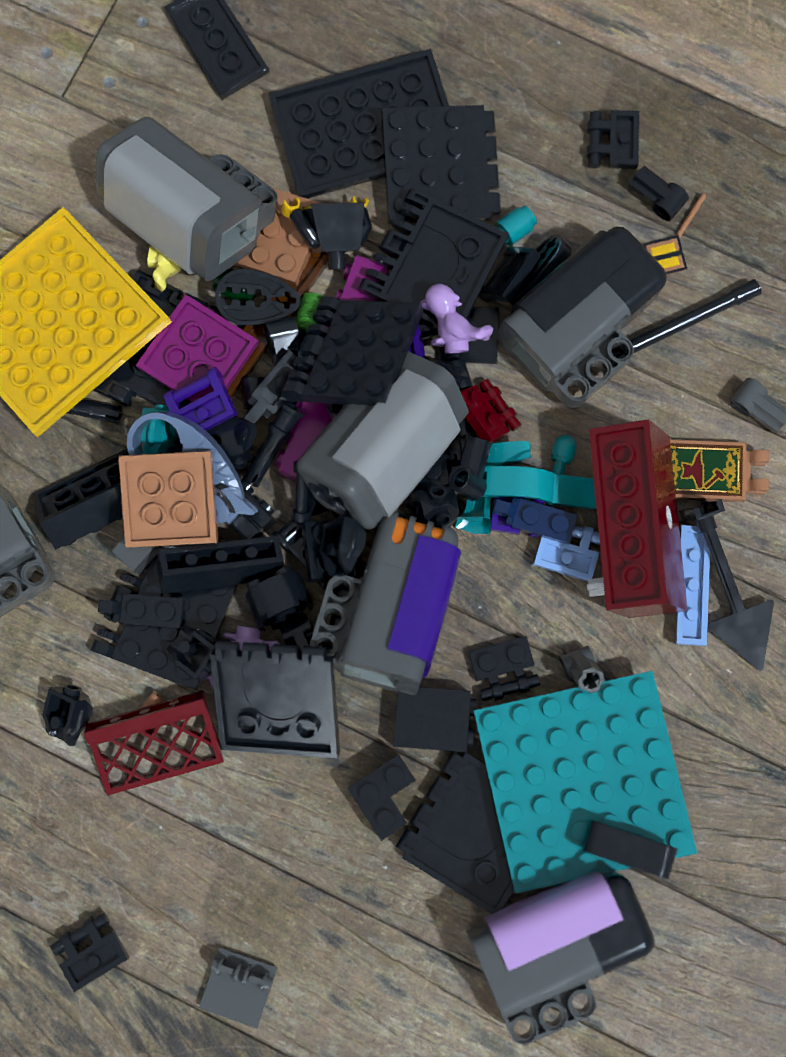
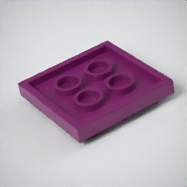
[136,294,259,403]

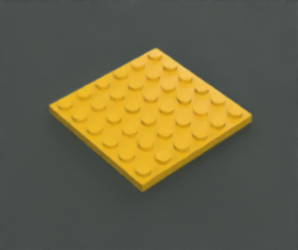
[0,207,172,438]

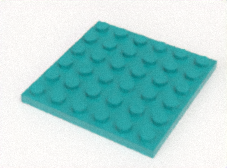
[474,671,698,893]

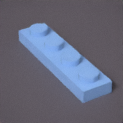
[675,525,710,646]

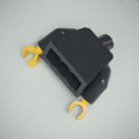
[281,196,372,270]

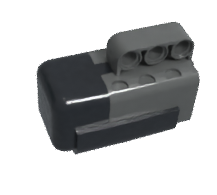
[497,227,667,408]

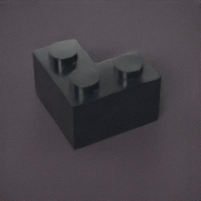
[348,754,415,841]

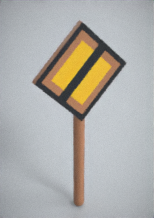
[643,193,706,275]

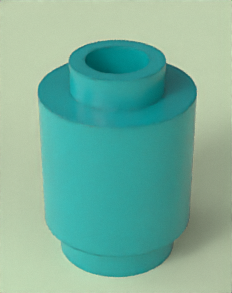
[494,205,537,246]

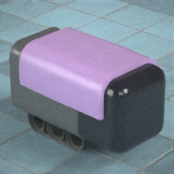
[466,871,655,1045]

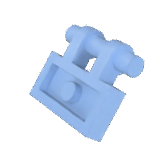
[533,526,600,582]

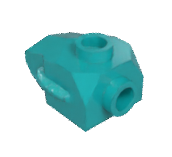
[141,405,179,454]

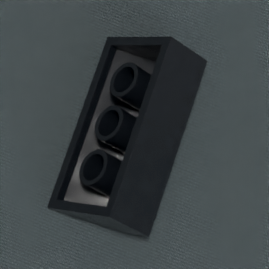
[32,449,129,550]

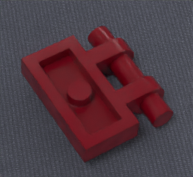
[460,378,522,443]

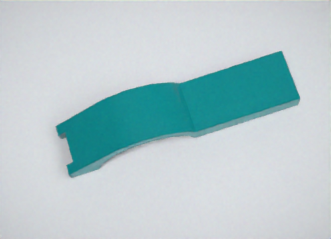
[482,466,597,510]

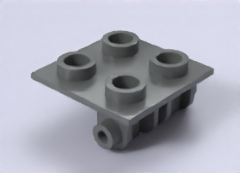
[199,947,278,1028]

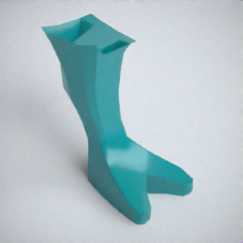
[455,441,531,534]

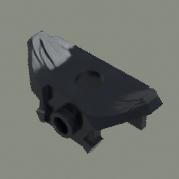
[166,416,257,470]

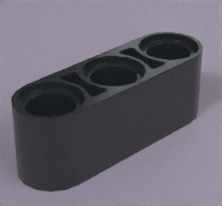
[581,820,678,880]

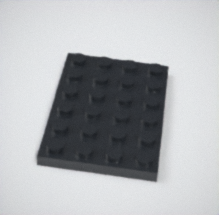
[269,49,449,199]

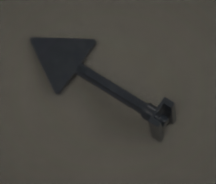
[679,499,774,671]

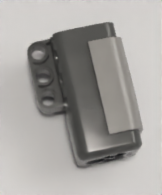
[96,117,278,281]
[297,351,469,529]

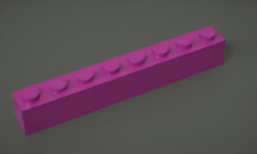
[276,255,389,481]

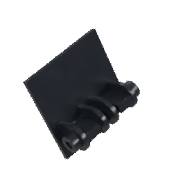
[439,307,499,364]

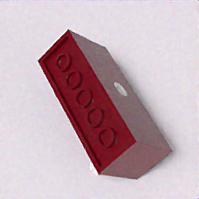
[587,419,688,618]

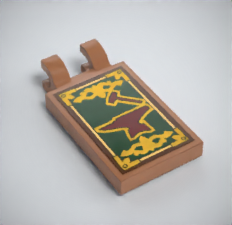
[670,440,769,502]

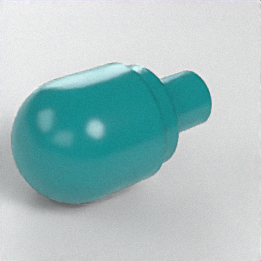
[551,435,577,475]

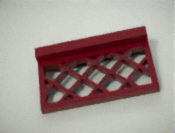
[84,690,224,796]

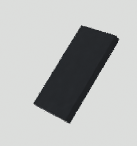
[164,0,270,100]

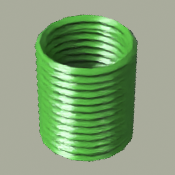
[295,292,326,336]

